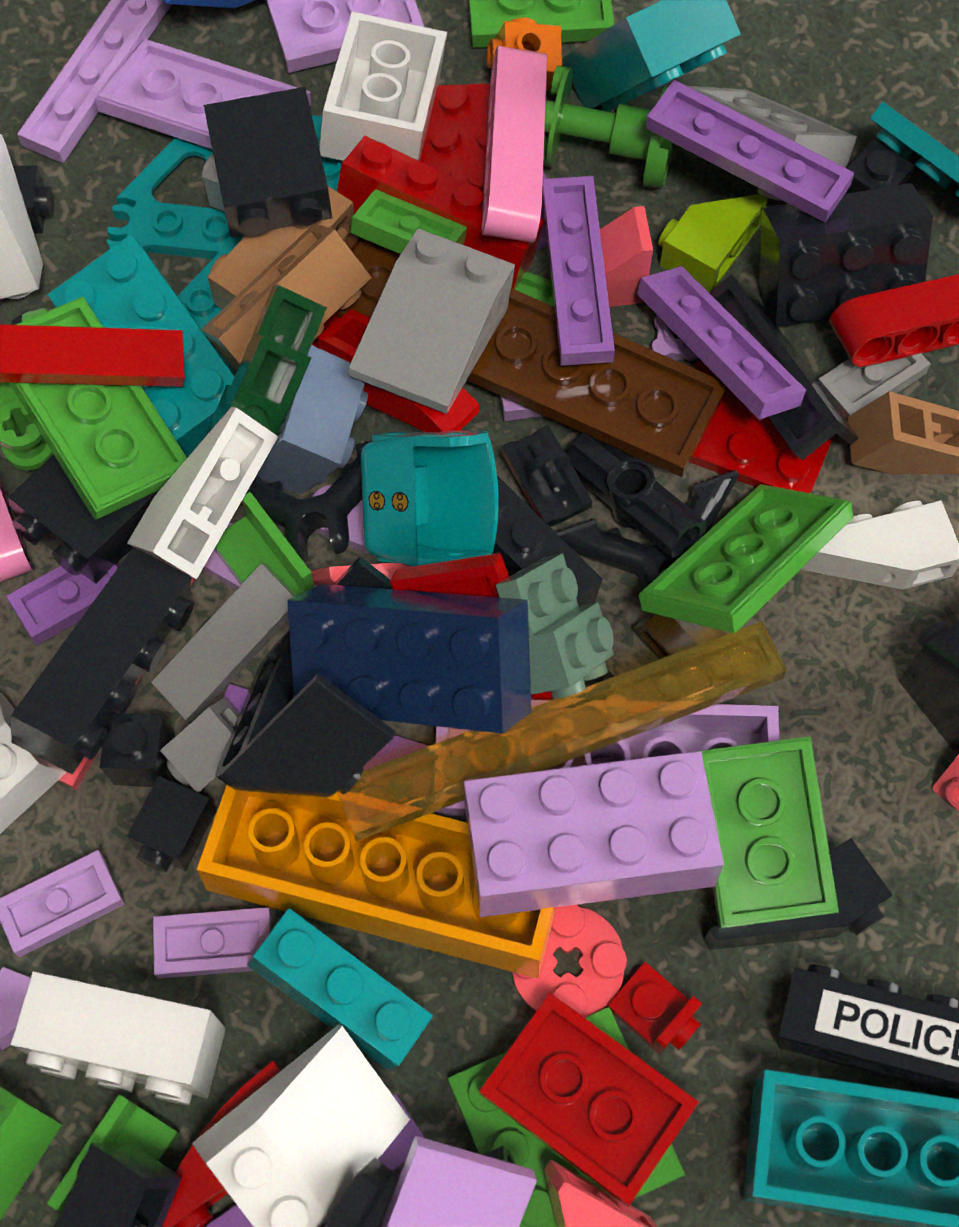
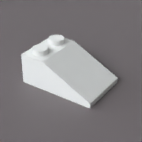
[192,1024,410,1227]

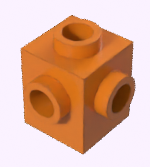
[487,18,562,90]

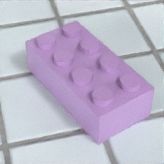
[464,751,724,917]

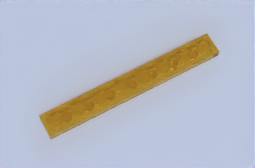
[337,621,787,842]

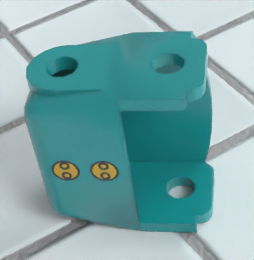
[361,430,498,566]

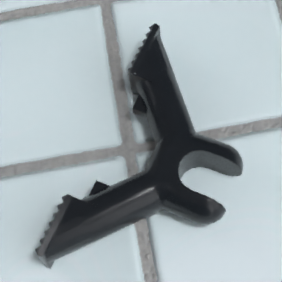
[240,440,372,563]
[556,470,739,589]

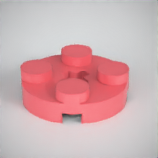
[512,905,627,1018]

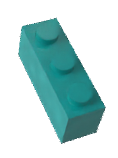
[247,908,433,1071]

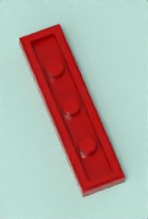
[0,324,185,387]

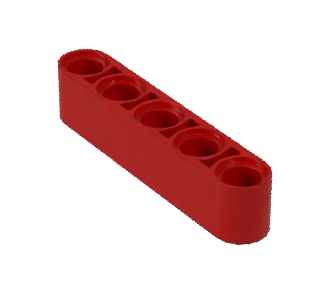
[829,274,959,367]

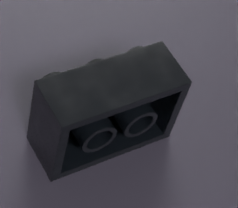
[759,183,933,327]

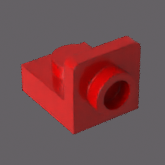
[607,962,703,1055]

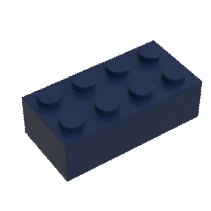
[287,584,532,734]

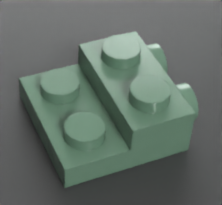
[496,553,614,699]

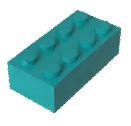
[562,0,741,112]
[47,234,235,458]
[743,1069,959,1227]

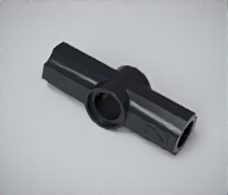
[567,433,706,558]

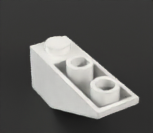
[801,500,959,590]

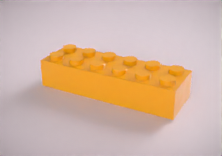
[197,785,557,979]

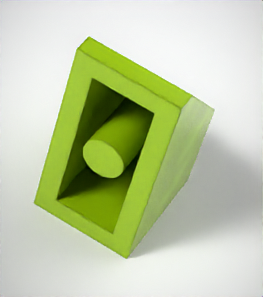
[658,194,768,293]

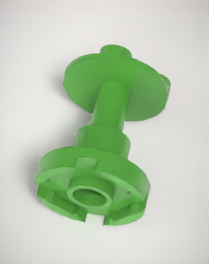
[543,65,673,188]

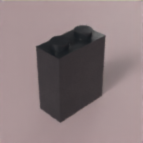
[204,87,332,237]
[8,454,159,584]

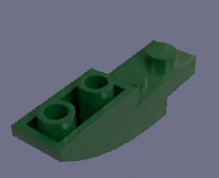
[205,284,327,437]

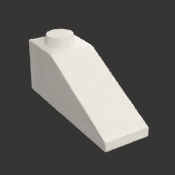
[127,407,278,579]

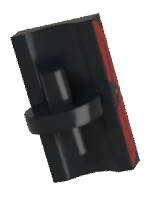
[501,425,593,527]

